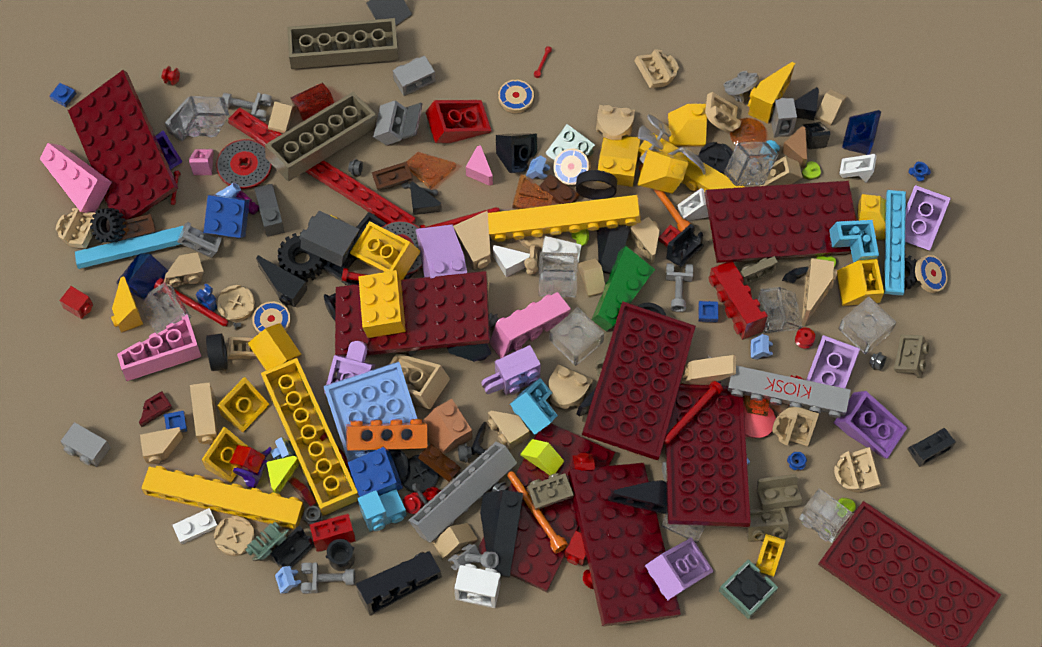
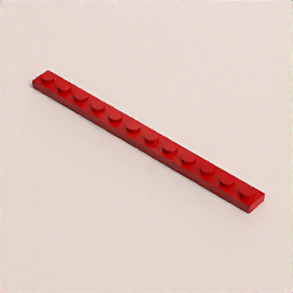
[228,107,416,224]

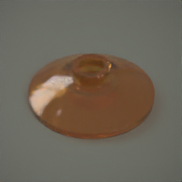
[730,118,766,150]

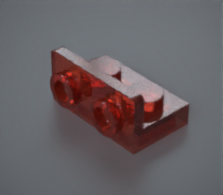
[290,82,334,121]

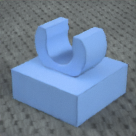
[526,155,550,179]
[751,334,773,360]
[271,437,296,459]
[275,566,301,594]

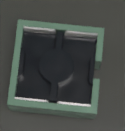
[719,559,778,620]

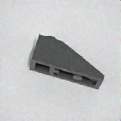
[255,184,285,237]

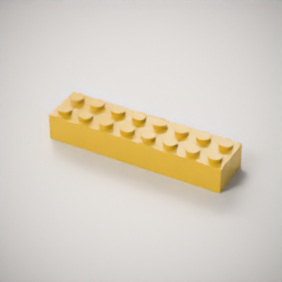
[261,358,359,516]

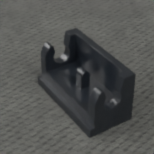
[666,224,704,267]
[907,428,956,467]
[270,526,315,568]

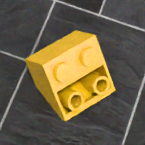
[837,259,884,306]

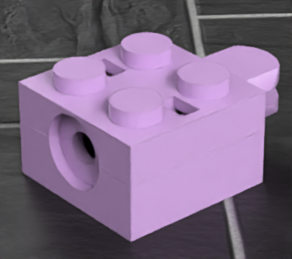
[324,341,375,394]
[481,345,541,395]

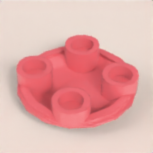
[744,402,776,438]

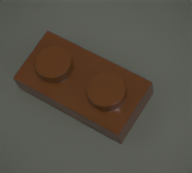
[372,161,413,191]
[539,174,579,204]
[119,214,156,241]
[418,444,461,482]

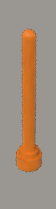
[639,164,692,232]
[508,471,568,554]

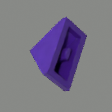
[155,131,182,170]

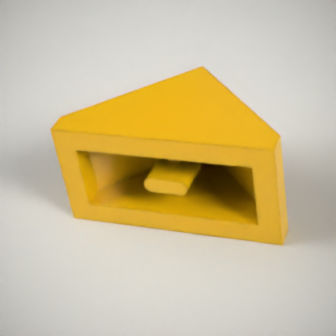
[756,534,785,576]

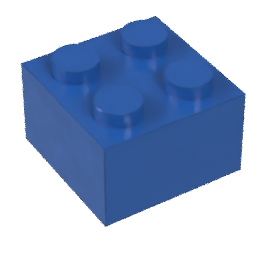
[203,194,250,238]
[348,447,403,497]

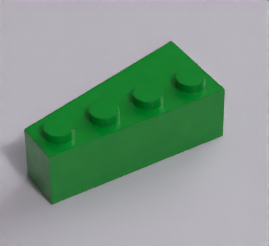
[591,246,655,331]

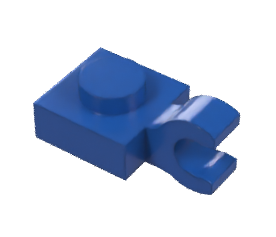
[196,283,217,312]

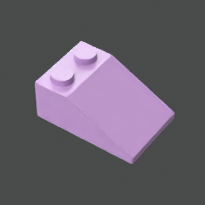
[905,185,951,251]
[416,225,467,278]
[806,335,861,389]
[645,537,714,601]

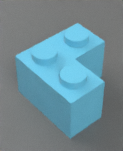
[829,220,879,263]
[510,378,558,435]
[358,489,407,532]

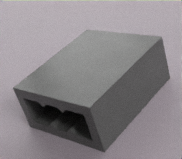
[299,211,360,267]

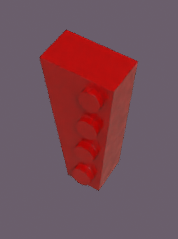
[708,262,768,340]

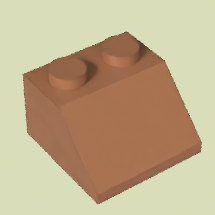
[422,399,472,454]

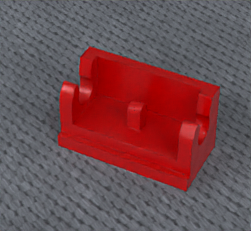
[309,513,356,552]

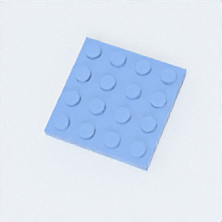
[323,361,417,462]

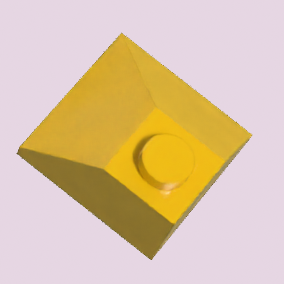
[668,104,707,147]
[637,149,688,194]
[857,194,886,240]
[111,276,143,333]

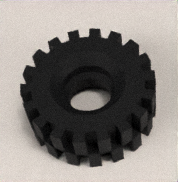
[277,232,327,282]

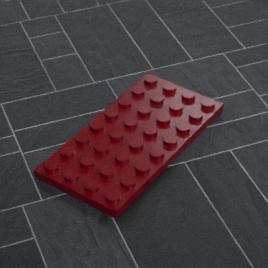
[68,70,179,220]
[705,181,856,263]
[335,271,490,357]
[582,301,696,461]
[665,384,751,527]
[478,423,615,592]
[568,463,681,626]
[818,501,1001,647]

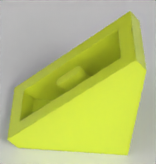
[520,439,564,475]
[267,456,300,494]

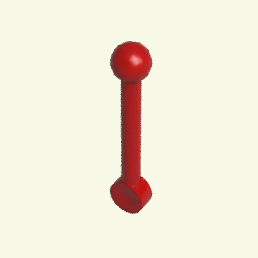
[534,46,552,78]
[171,170,181,205]

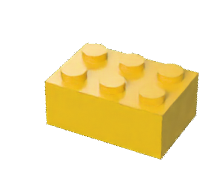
[359,270,406,338]

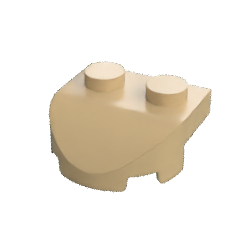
[634,49,679,88]
[705,92,741,133]
[596,105,635,140]
[56,208,96,249]
[547,364,593,409]
[773,407,819,446]
[834,447,882,492]

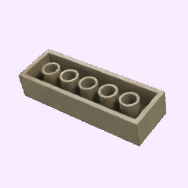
[287,18,399,69]
[265,92,376,182]

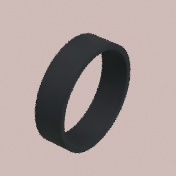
[576,170,617,200]

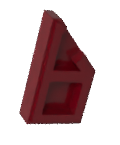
[139,391,173,427]
[288,477,316,506]

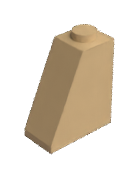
[453,211,491,270]
[190,382,218,444]

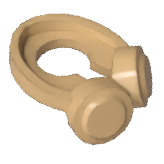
[524,245,539,275]

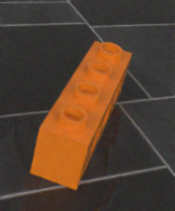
[346,419,427,450]

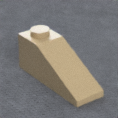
[680,355,736,385]

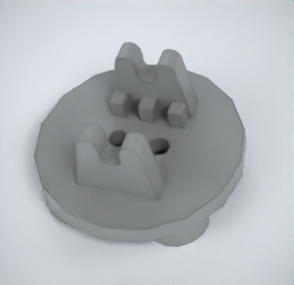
[724,71,760,102]

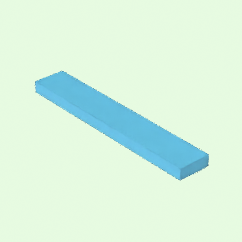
[884,190,906,296]
[75,226,183,269]

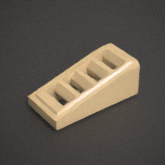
[227,337,257,359]

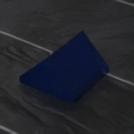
[842,110,881,155]
[116,254,168,302]

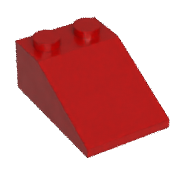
[425,100,492,143]

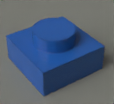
[50,83,76,107]
[698,301,718,322]
[164,411,188,432]

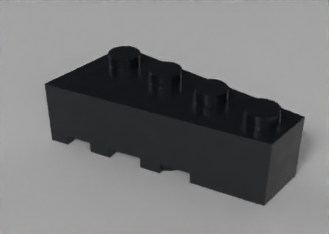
[356,551,442,616]

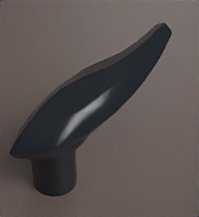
[782,267,808,283]
[324,293,336,320]
[471,422,486,455]

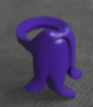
[233,447,271,488]

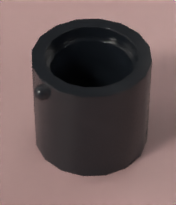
[326,539,355,571]

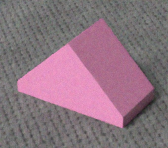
[466,145,493,186]
[189,149,214,175]

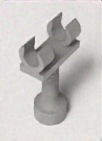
[221,93,272,122]
[666,263,693,312]
[448,544,499,570]
[301,563,355,594]

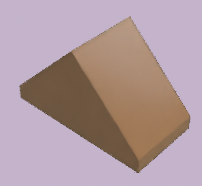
[782,127,807,168]

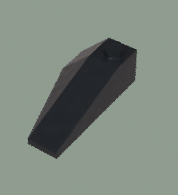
[597,225,632,274]
[480,490,523,577]

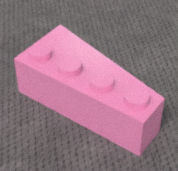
[40,143,112,213]
[489,292,571,358]
[117,314,202,381]

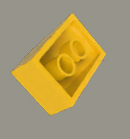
[747,62,795,123]
[596,136,640,187]
[350,221,421,280]

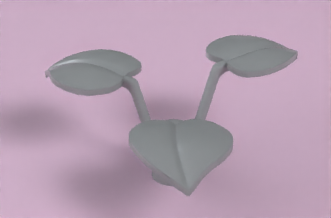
[638,114,706,175]

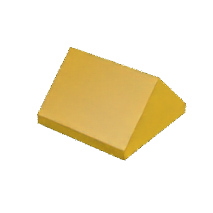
[248,323,301,370]
[217,377,269,432]
[202,427,249,482]

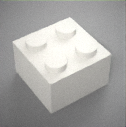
[454,564,501,608]

